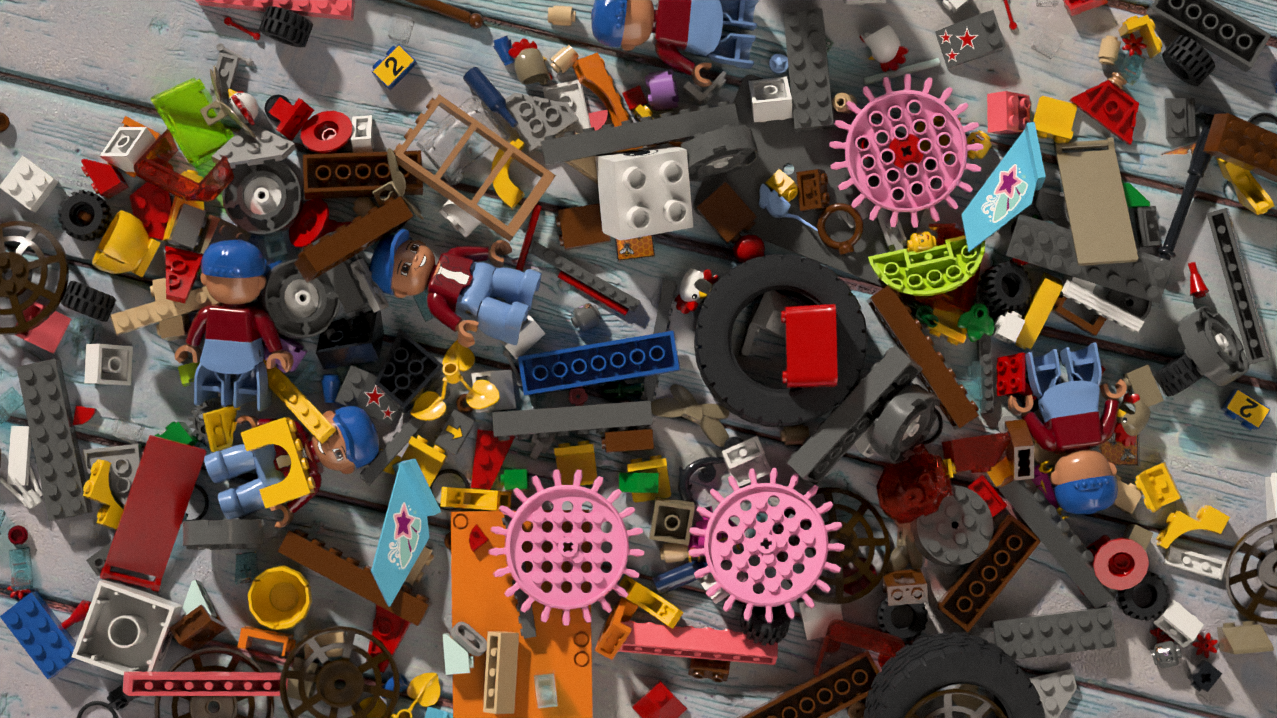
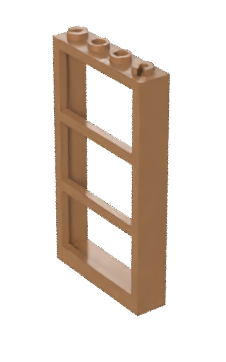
[393,94,556,242]

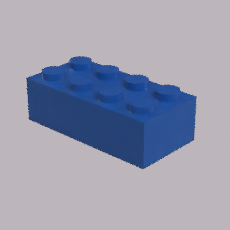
[0,591,77,679]

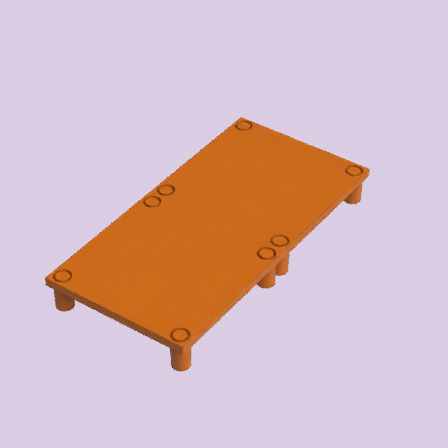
[451,510,593,718]

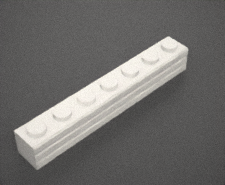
[1061,280,1144,332]

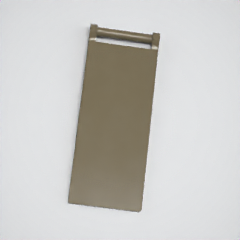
[1054,137,1138,266]

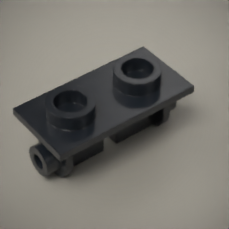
[107,685,141,710]

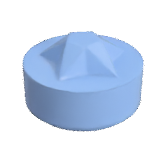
[769,54,788,74]

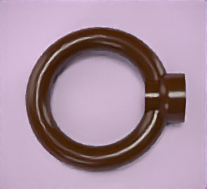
[817,203,863,255]

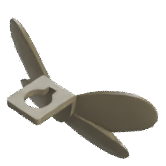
[200,65,256,138]
[373,148,424,220]
[651,384,730,447]
[886,492,923,572]

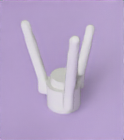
[0,465,43,510]

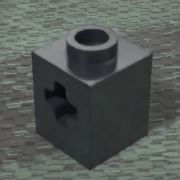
[1188,660,1222,692]

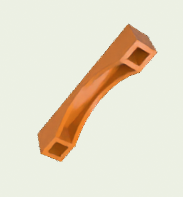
[572,52,643,153]

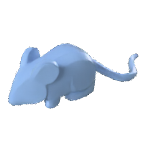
[759,184,818,231]

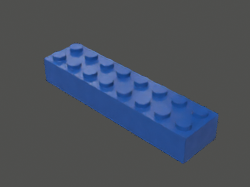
[518,331,681,396]

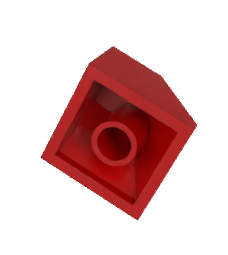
[632,680,687,718]

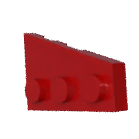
[165,246,203,304]
[471,429,516,490]
[366,604,411,673]

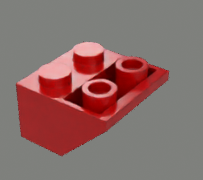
[81,159,129,199]

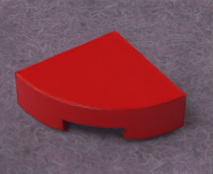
[73,406,97,425]
[469,524,489,552]

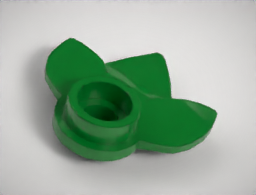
[957,303,994,342]

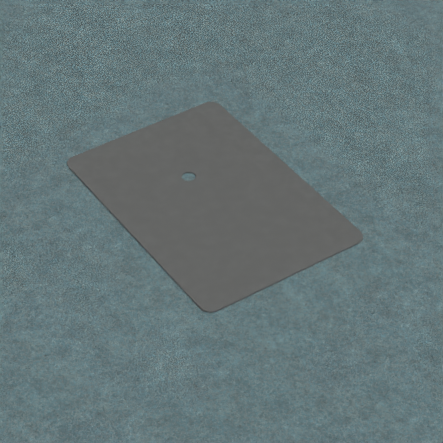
[693,75,937,287]

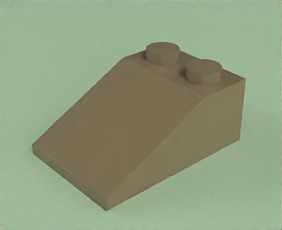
[1217,621,1274,654]

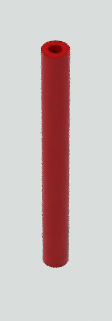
[515,205,542,272]
[557,271,629,316]

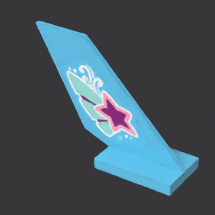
[961,122,1046,253]
[371,459,441,607]

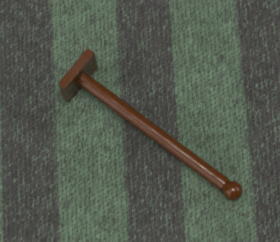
[405,0,484,29]

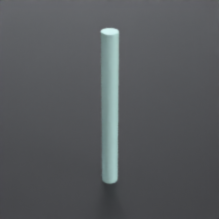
[863,58,940,85]

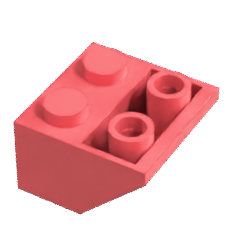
[987,91,1031,135]
[15,301,71,354]

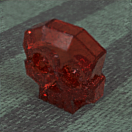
[876,444,954,524]

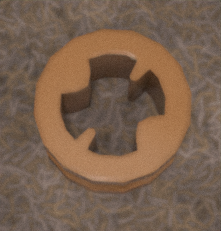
[1108,72,1127,90]

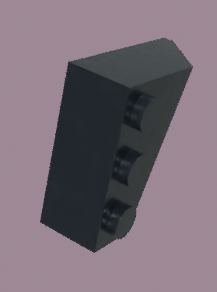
[316,310,384,370]
[375,328,444,414]

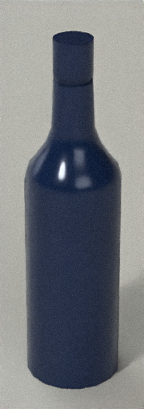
[463,67,518,128]
[653,560,725,596]

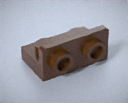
[796,169,830,211]
[688,658,731,682]

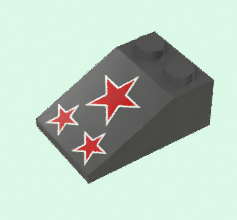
[935,10,1006,69]
[335,365,399,426]

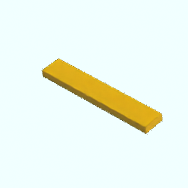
[263,359,336,444]

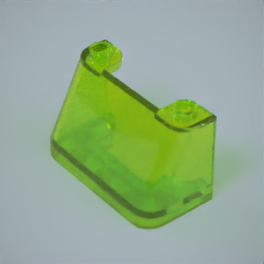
[150,77,235,168]

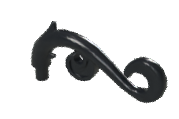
[678,436,744,505]

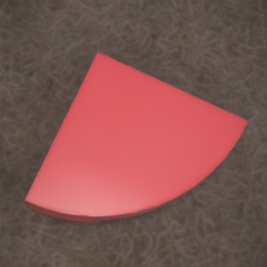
[588,110,608,131]

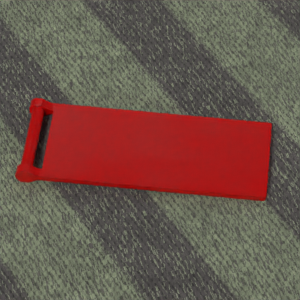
[100,435,206,592]

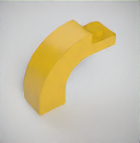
[491,138,525,210]
[440,487,512,511]
[619,574,684,629]

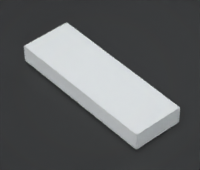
[7,426,31,485]
[1164,545,1226,581]

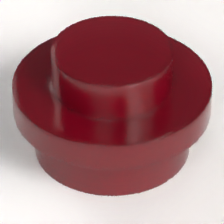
[8,525,28,545]

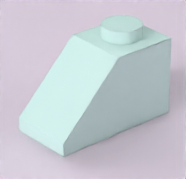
[182,580,217,618]
[443,633,474,675]

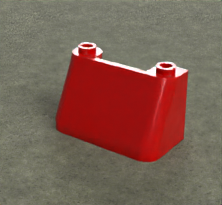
[781,304,838,388]

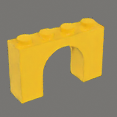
[241,417,315,509]

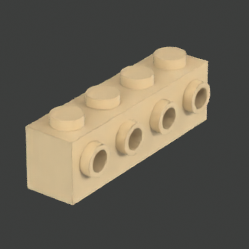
[483,631,519,714]

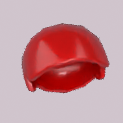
[733,235,765,263]

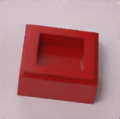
[622,85,648,111]

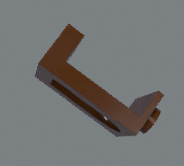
[1051,294,1107,336]
[882,569,928,606]
[169,605,227,651]

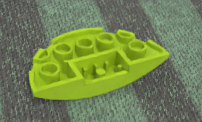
[868,236,986,296]

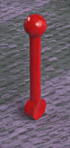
[1003,0,1017,30]
[224,17,260,40]

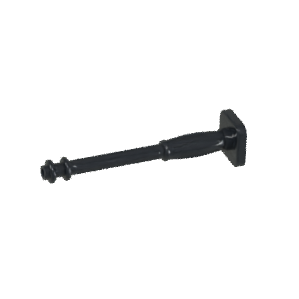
[1157,105,1237,260]

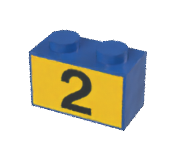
[371,44,417,91]
[1221,388,1271,431]

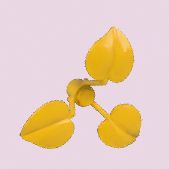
[410,339,500,421]
[351,673,440,718]

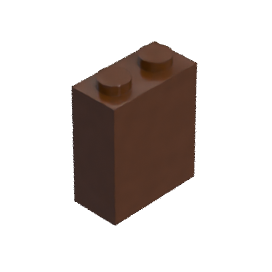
[696,182,757,244]
[555,203,611,251]
[1005,419,1034,481]
[601,429,654,453]

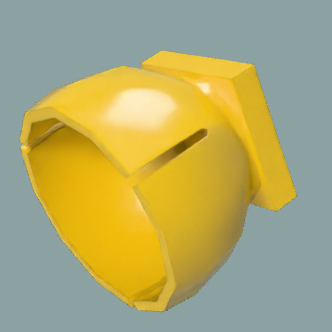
[92,210,161,278]
[248,566,312,630]

